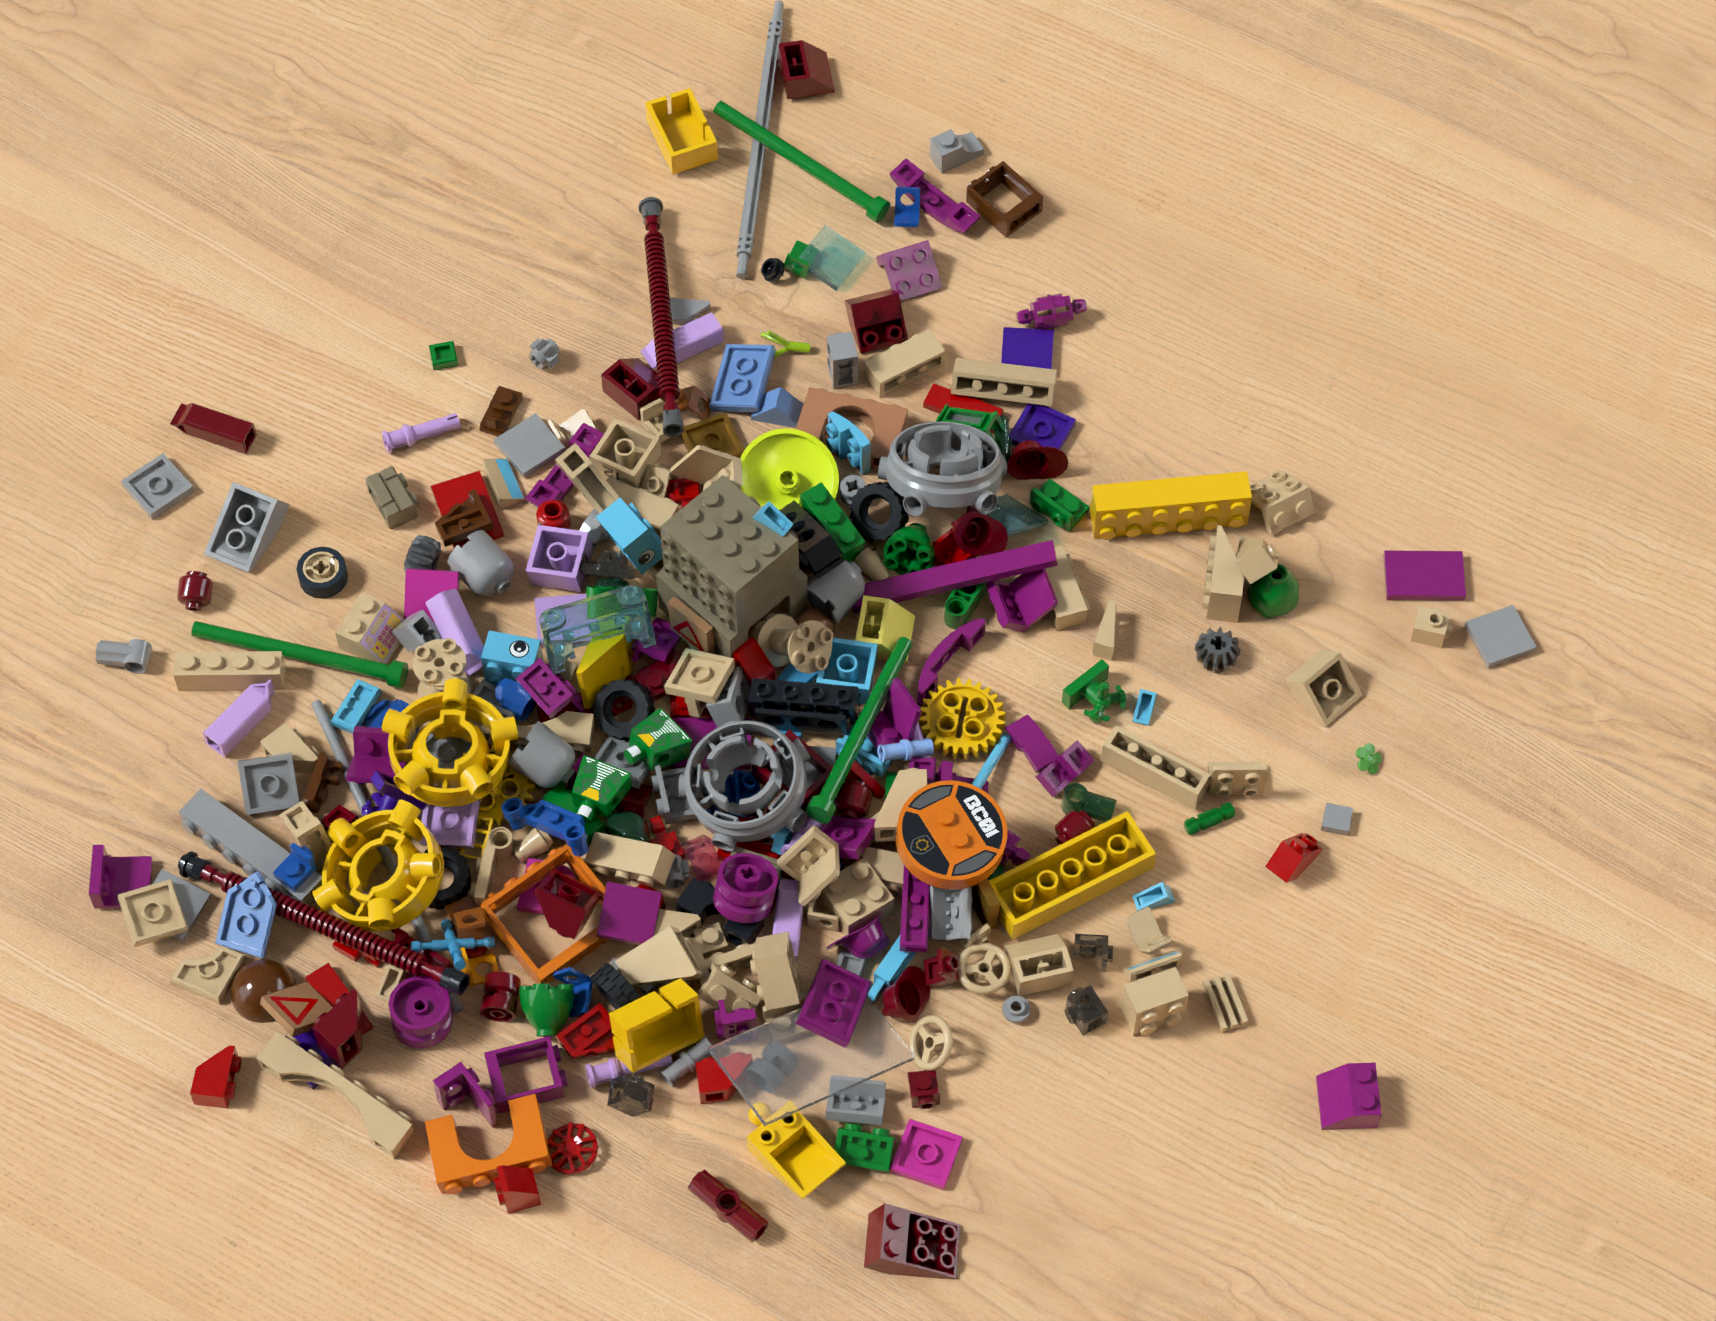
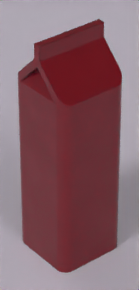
[170,403,257,454]

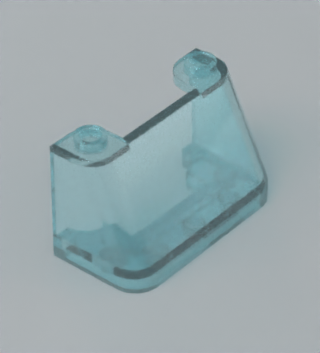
[539,585,656,675]

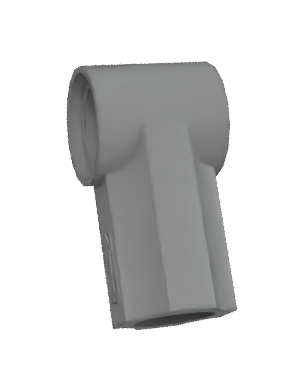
[96,639,152,674]

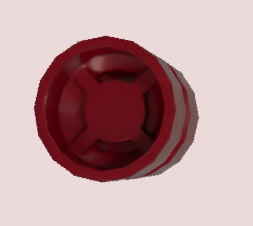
[480,971,521,1022]

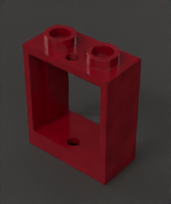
[752,730,833,811]

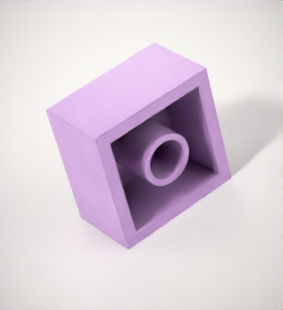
[526,525,594,592]

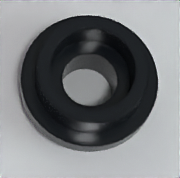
[761,258,784,283]

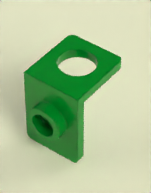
[784,241,819,279]

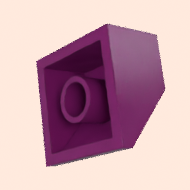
[1316,1062,1382,1130]

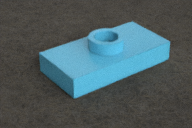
[331,679,382,734]

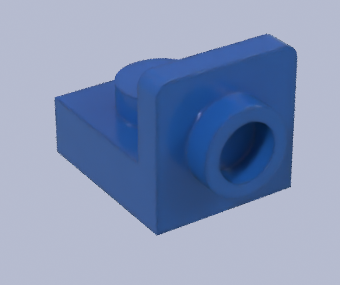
[273,843,317,892]

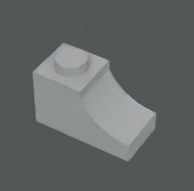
[930,129,984,174]
[392,609,442,652]

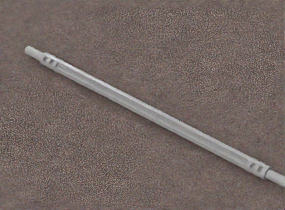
[736,0,784,279]

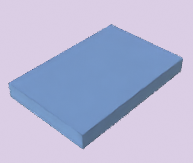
[709,344,776,412]

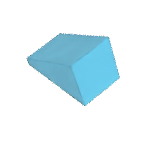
[752,501,794,537]
[1132,689,1157,725]
[1133,882,1175,911]

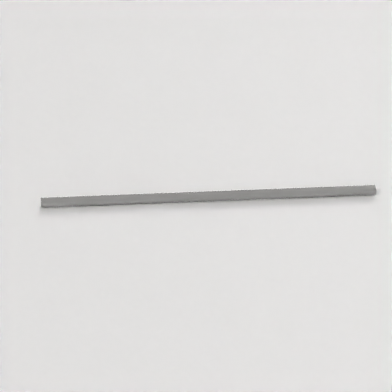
[311,700,464,1014]

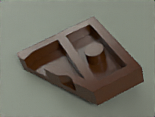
[435,489,493,547]

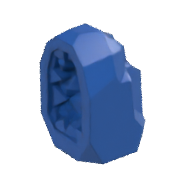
[495,678,536,722]

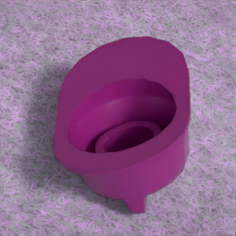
[826,914,889,959]

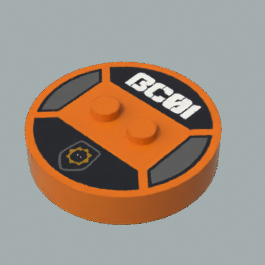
[895,780,1008,890]

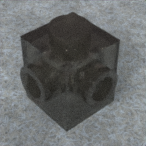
[1064,985,1108,1035]
[607,1073,655,1117]

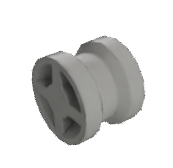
[840,475,866,506]

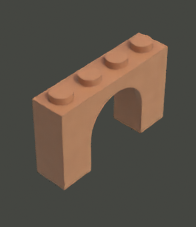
[796,387,908,469]

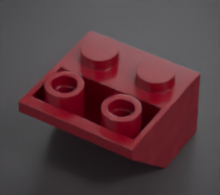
[778,40,835,99]
[845,289,908,353]
[601,358,660,421]
[313,988,363,1069]

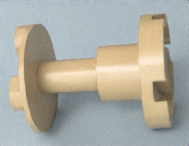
[752,613,834,674]
[412,638,472,699]

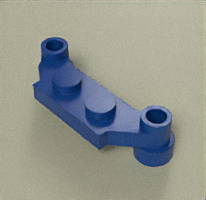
[501,798,588,856]

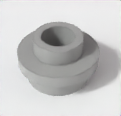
[1002,996,1030,1023]

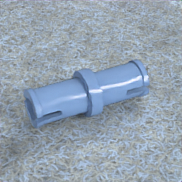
[877,738,934,762]

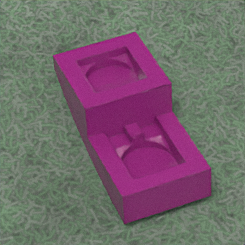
[1005,714,1059,772]
[1036,740,1095,797]

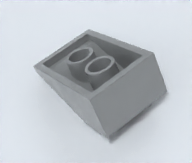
[204,482,290,573]

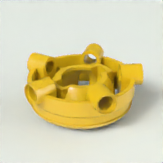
[382,678,519,807]
[312,800,444,932]

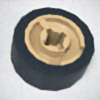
[296,547,348,599]

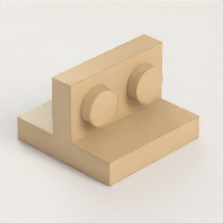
[664,648,736,718]

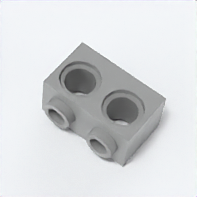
[827,332,858,389]
[706,666,751,728]

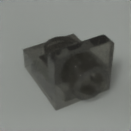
[1073,934,1113,971]

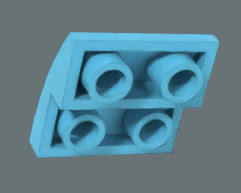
[826,411,871,475]

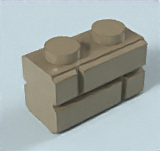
[365,466,419,529]

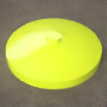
[740,428,839,510]

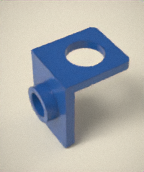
[894,187,920,227]
[553,967,593,1018]

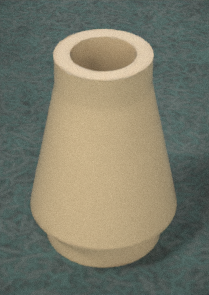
[854,547,892,581]
[512,828,554,863]

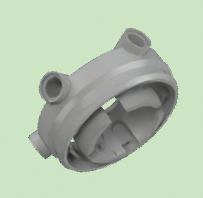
[878,421,1007,516]
[679,720,811,852]

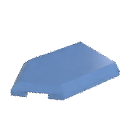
[215,871,277,958]

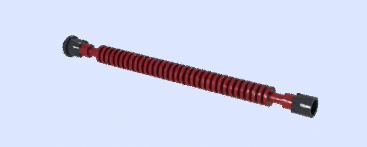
[178,851,470,995]

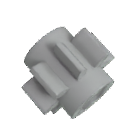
[529,338,560,369]
[665,854,690,888]

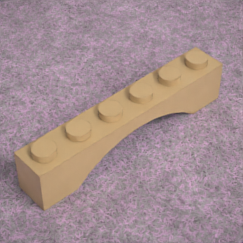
[555,443,664,582]
[430,711,595,755]
[257,1031,415,1159]

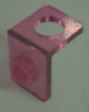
[680,835,721,881]

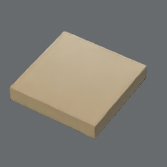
[118,879,188,947]

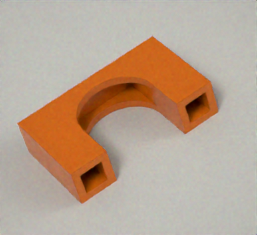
[425,1094,553,1194]

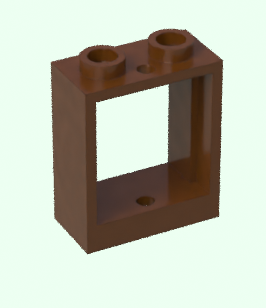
[966,161,1043,238]

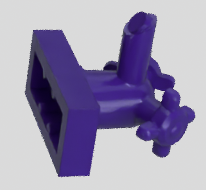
[362,770,427,816]

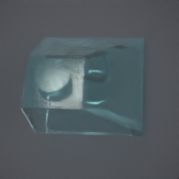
[980,494,1049,536]

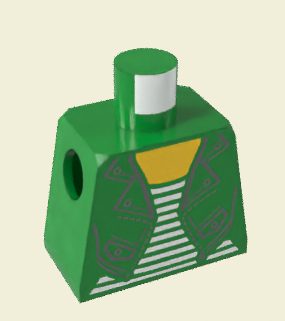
[624,708,692,770]
[572,755,632,823]

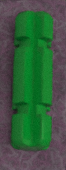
[1184,802,1235,835]

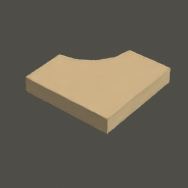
[170,945,246,1005]

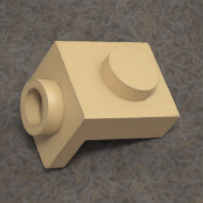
[640,398,671,443]

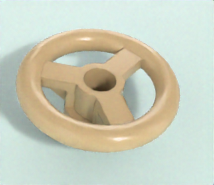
[958,943,1012,994]
[909,1015,953,1071]

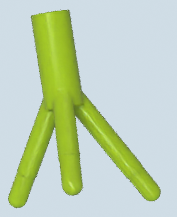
[760,331,810,358]

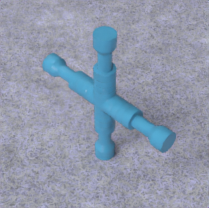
[411,919,495,970]

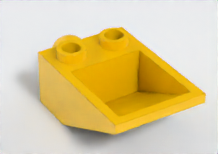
[576,615,635,709]
[747,1102,846,1200]

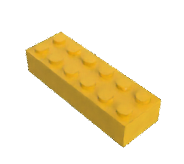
[1090,471,1252,540]
[989,811,1156,940]

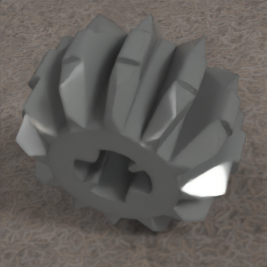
[404,535,441,573]
[1195,626,1240,673]

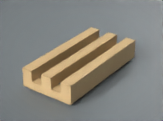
[1202,973,1248,1033]

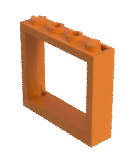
[480,844,609,984]

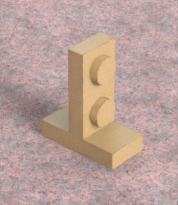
[280,800,332,872]
[687,941,756,1003]

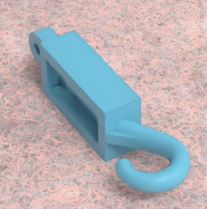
[867,910,930,1002]

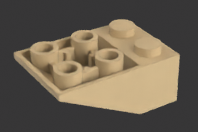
[1202,525,1244,623]

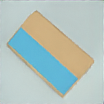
[482,459,525,509]
[1123,950,1182,983]

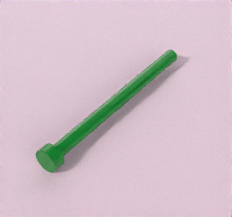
[713,100,890,223]
[191,621,408,689]
[806,637,913,823]

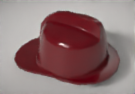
[1007,440,1069,480]
[951,511,1008,557]
[881,966,930,1023]

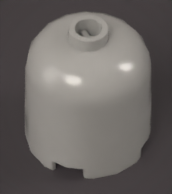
[447,530,514,597]
[807,560,865,625]
[508,721,575,789]

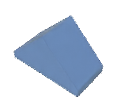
[751,387,804,428]

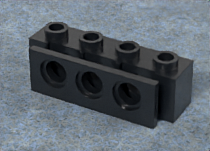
[779,500,844,579]
[748,678,860,735]

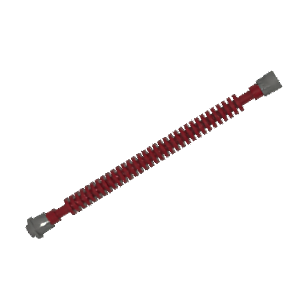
[638,197,684,437]

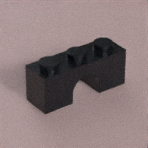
[676,878,764,947]

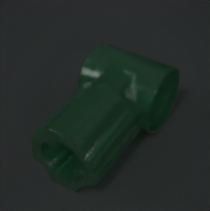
[1061,783,1117,822]

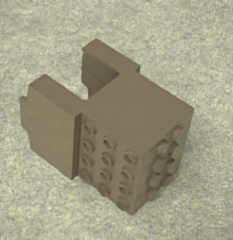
[656,475,808,658]

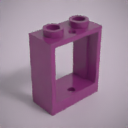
[484,1036,568,1114]

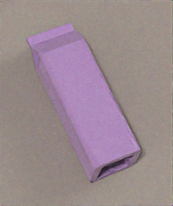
[640,312,724,370]
[425,588,484,677]
[203,679,275,758]
[772,879,804,962]

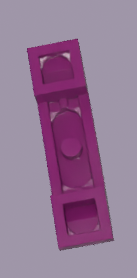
[890,158,981,233]
[525,422,604,507]
[917,618,986,707]

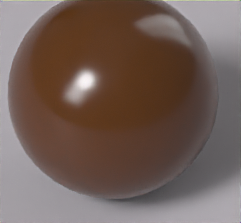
[231,959,297,1023]

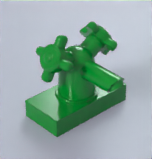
[1062,659,1126,724]

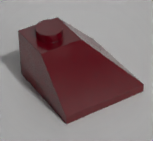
[534,868,603,939]

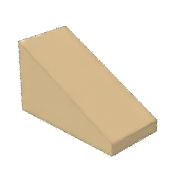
[376,964,408,1002]

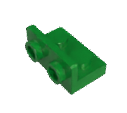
[1030,478,1089,532]
[834,1123,896,1172]

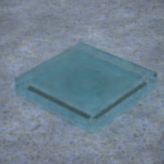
[796,225,865,291]

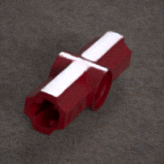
[688,1169,769,1243]

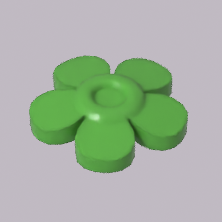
[1356,743,1382,774]

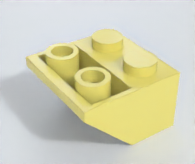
[855,595,915,663]

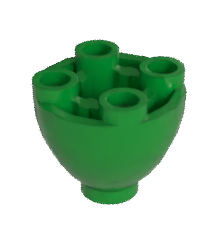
[883,523,935,575]
[1247,564,1299,619]
[519,984,575,1037]

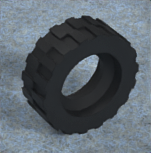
[849,482,909,541]
[593,680,655,739]
[424,847,472,910]
[590,962,641,1010]

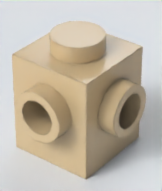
[1411,606,1453,648]

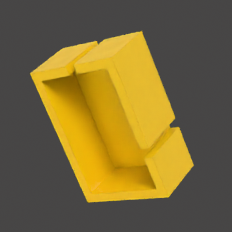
[645,88,718,175]
[609,978,704,1073]

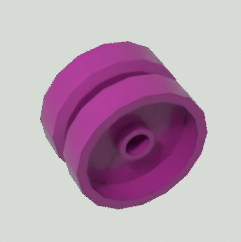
[713,853,779,924]
[388,976,453,1049]

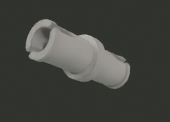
[660,1037,715,1086]

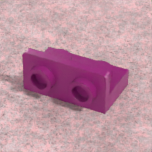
[631,617,682,663]
[714,999,758,1047]

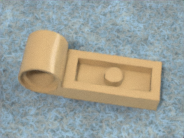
[470,827,514,908]

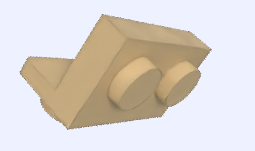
[697,962,760,1013]

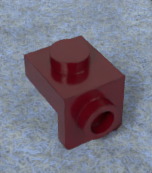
[924,948,959,989]

